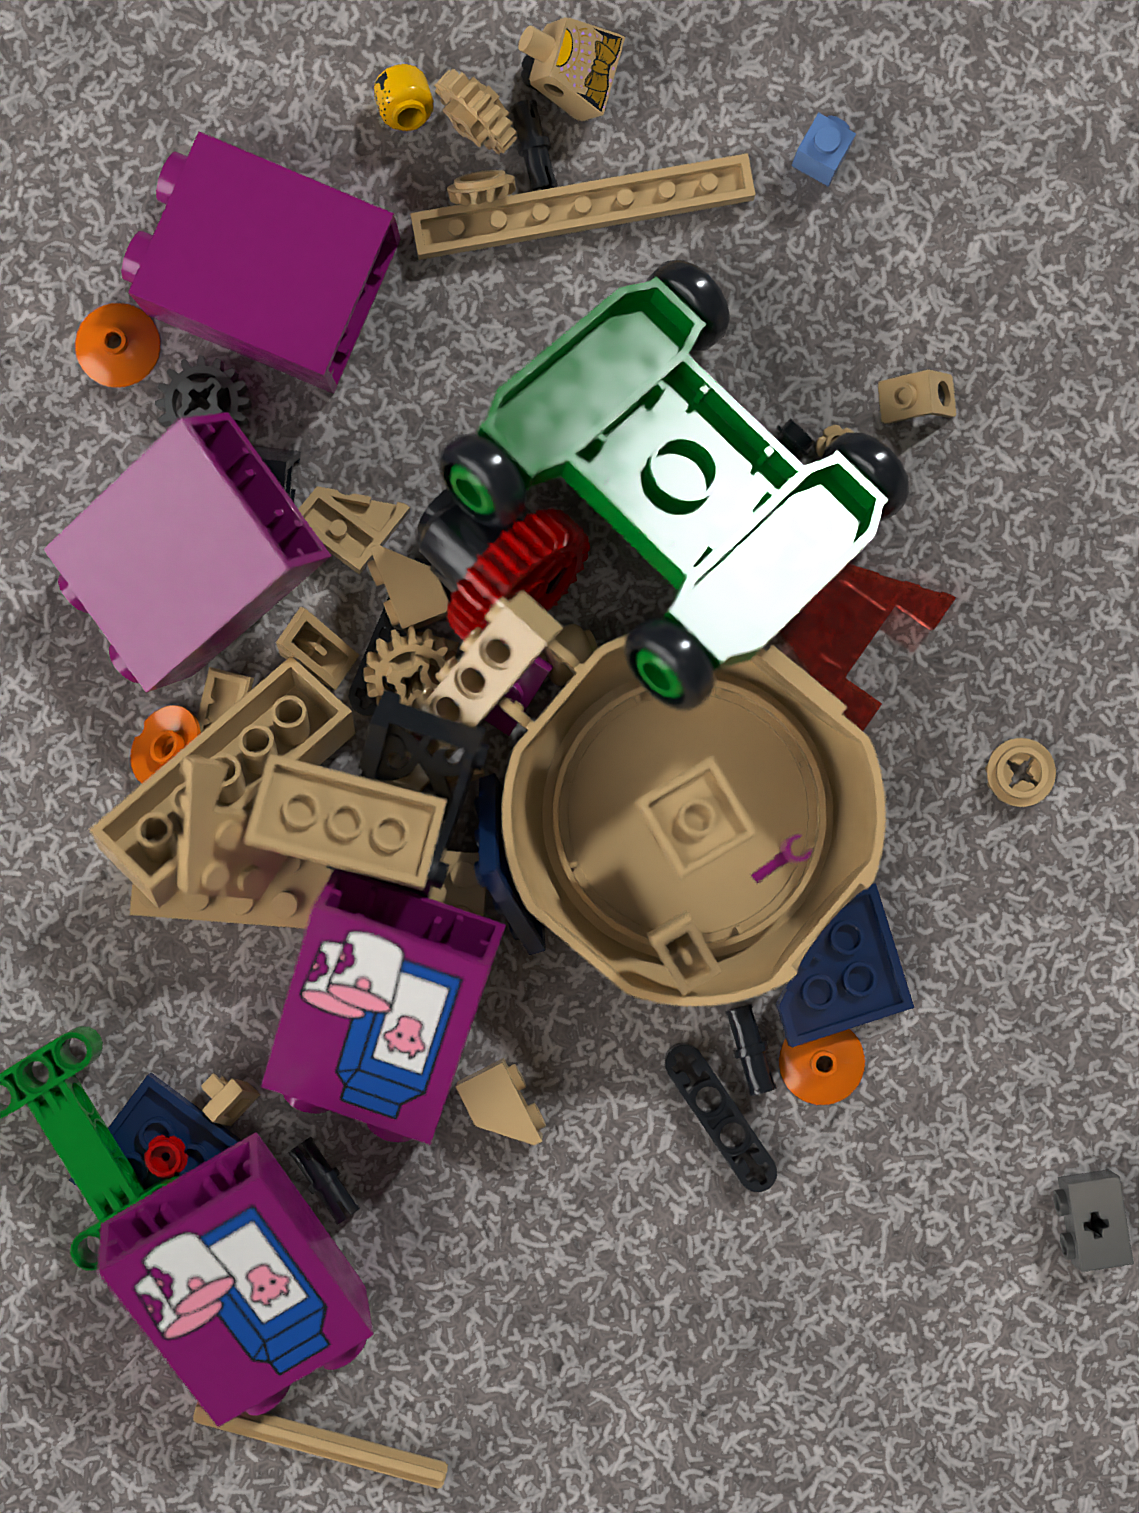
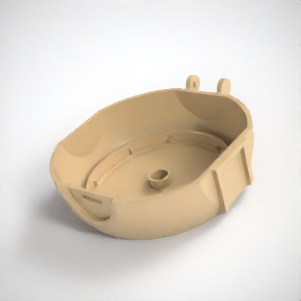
[497,634,886,1006]

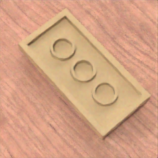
[244,753,446,890]

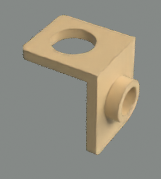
[878,370,956,424]

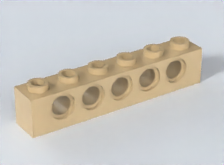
[378,590,563,793]

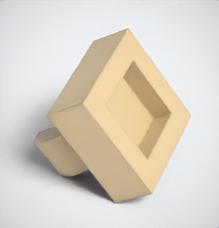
[201,1073,260,1126]

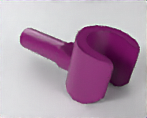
[751,835,812,883]

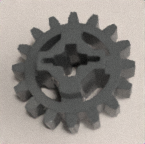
[155,355,252,427]

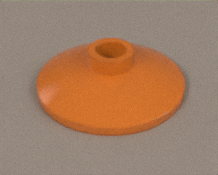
[75,303,160,388]
[130,705,201,784]
[779,1029,865,1105]

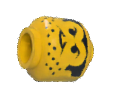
[374,64,434,131]

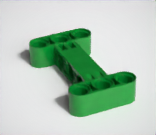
[0,1026,181,1271]

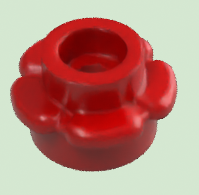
[144,1135,188,1179]

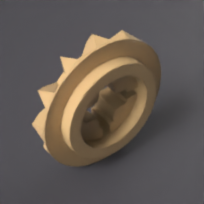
[447,170,516,206]
[985,738,1056,807]

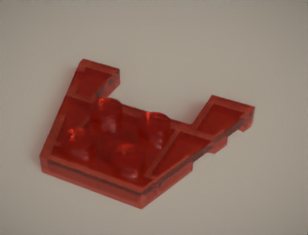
[778,564,956,732]

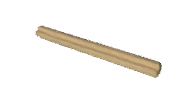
[193,1402,448,1489]

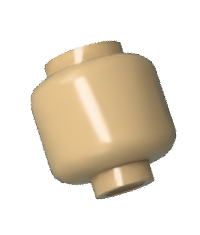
[539,624,598,686]

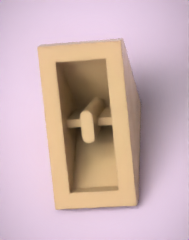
[276,607,359,690]
[646,911,722,995]

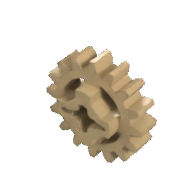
[434,68,517,154]
[364,626,457,707]

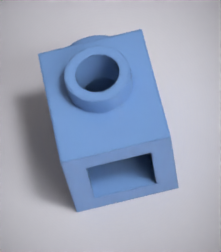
[792,112,856,187]

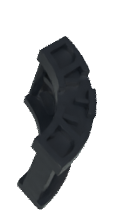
[326,690,490,898]

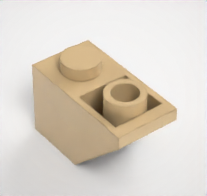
[367,545,450,633]
[455,1058,546,1145]

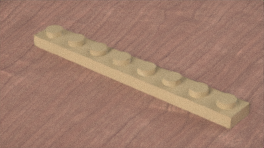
[410,153,756,260]

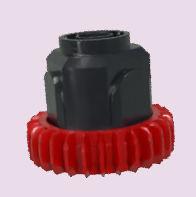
[417,489,590,645]

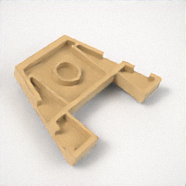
[177,756,288,899]

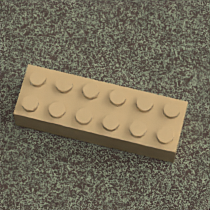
[89,656,356,908]

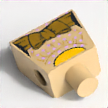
[518,17,625,121]

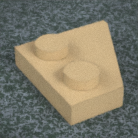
[298,486,410,575]

